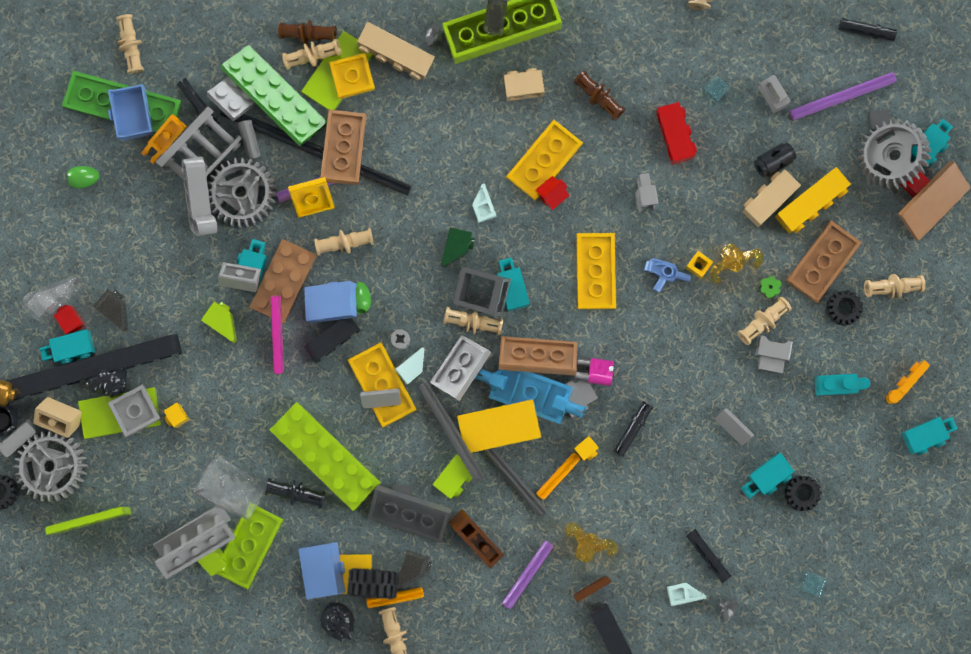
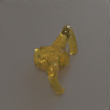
[710,244,764,284]
[565,522,619,563]

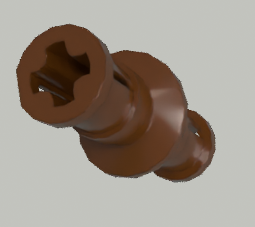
[278,20,337,44]
[574,71,625,121]

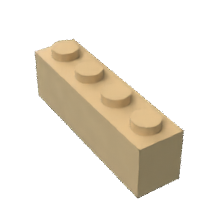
[357,22,435,80]

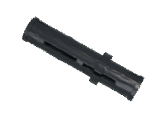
[838,18,897,41]
[177,78,220,131]
[613,401,654,457]
[686,529,732,583]

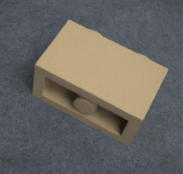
[504,68,544,101]
[33,397,82,438]

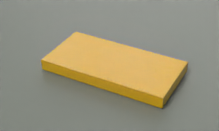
[506,120,583,201]
[576,233,616,309]
[348,342,417,428]
[457,399,541,453]

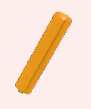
[536,453,581,500]
[366,587,424,609]

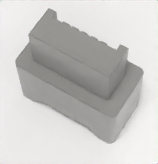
[758,75,790,114]
[635,173,659,212]
[755,336,793,374]
[566,380,598,419]

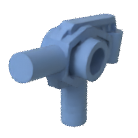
[644,258,691,293]

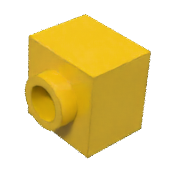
[685,251,713,279]
[164,403,190,428]
[574,436,599,461]

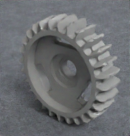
[858,119,931,189]
[207,158,277,228]
[14,431,88,502]

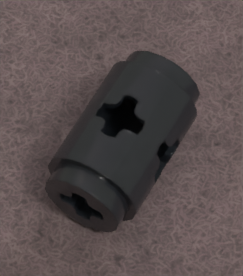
[754,143,796,177]

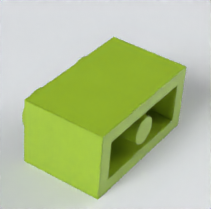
[432,454,472,499]

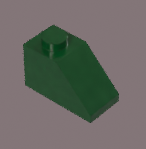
[441,227,475,267]

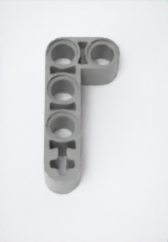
[182,156,217,236]

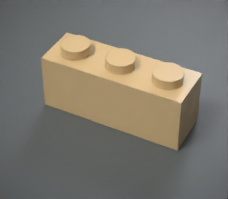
[742,170,801,227]

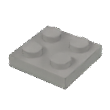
[207,76,256,121]
[108,385,161,437]

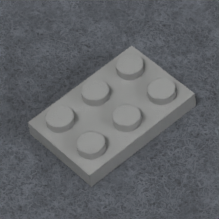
[430,335,491,401]

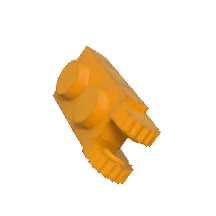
[141,114,187,164]
[886,360,929,404]

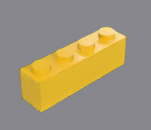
[775,167,851,234]

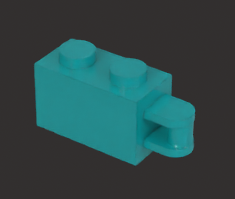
[911,118,953,169]
[237,239,268,294]
[497,257,530,312]
[39,330,96,365]
[814,374,871,397]
[901,416,958,456]
[741,452,795,499]

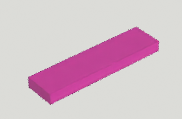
[271,295,284,374]

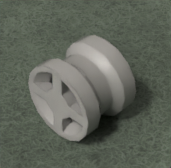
[391,329,410,350]

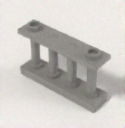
[156,106,242,179]
[153,504,235,579]

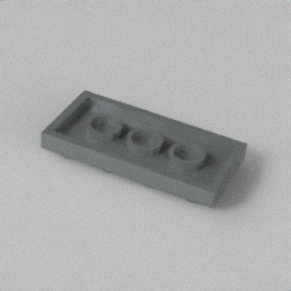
[367,485,451,543]

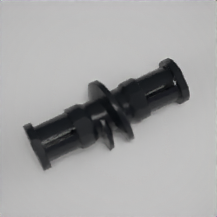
[265,478,326,508]

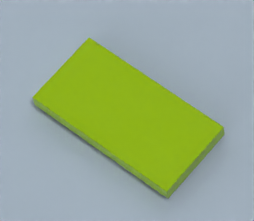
[301,31,373,110]
[78,387,161,439]
[216,502,284,590]
[45,507,131,535]

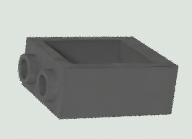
[453,267,511,316]

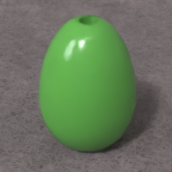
[67,166,99,189]
[356,282,371,314]

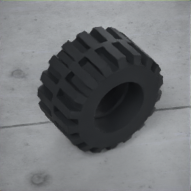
[347,568,398,599]

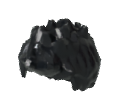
[87,368,127,397]
[0,402,19,437]
[320,602,355,642]

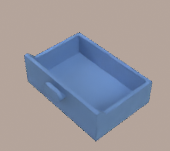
[108,84,154,141]
[304,281,357,323]
[299,542,345,599]

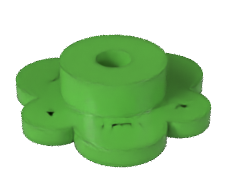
[760,276,782,298]

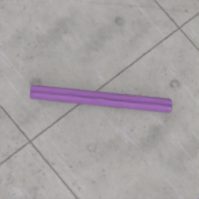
[789,72,896,120]

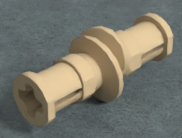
[116,14,144,74]
[282,39,341,70]
[314,228,374,256]
[864,274,925,299]
[737,297,792,345]
[443,307,503,335]
[378,607,408,654]

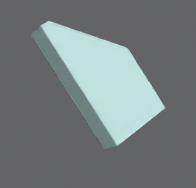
[472,183,497,223]
[394,347,424,384]
[667,583,707,606]

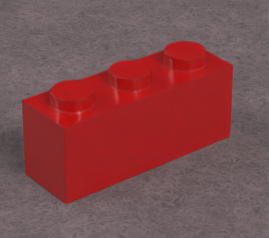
[656,102,697,165]

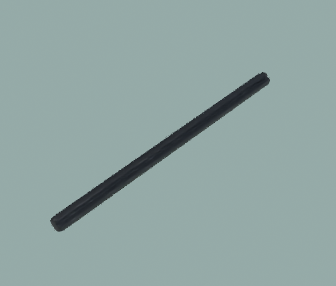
[220,110,411,195]

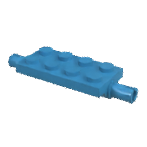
[474,368,586,424]

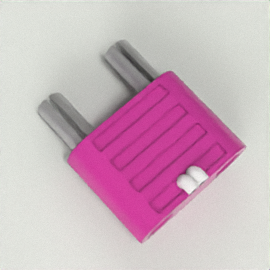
[575,358,614,386]

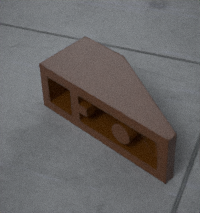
[448,509,504,568]

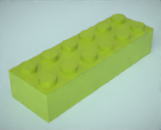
[442,0,562,64]
[270,402,381,511]

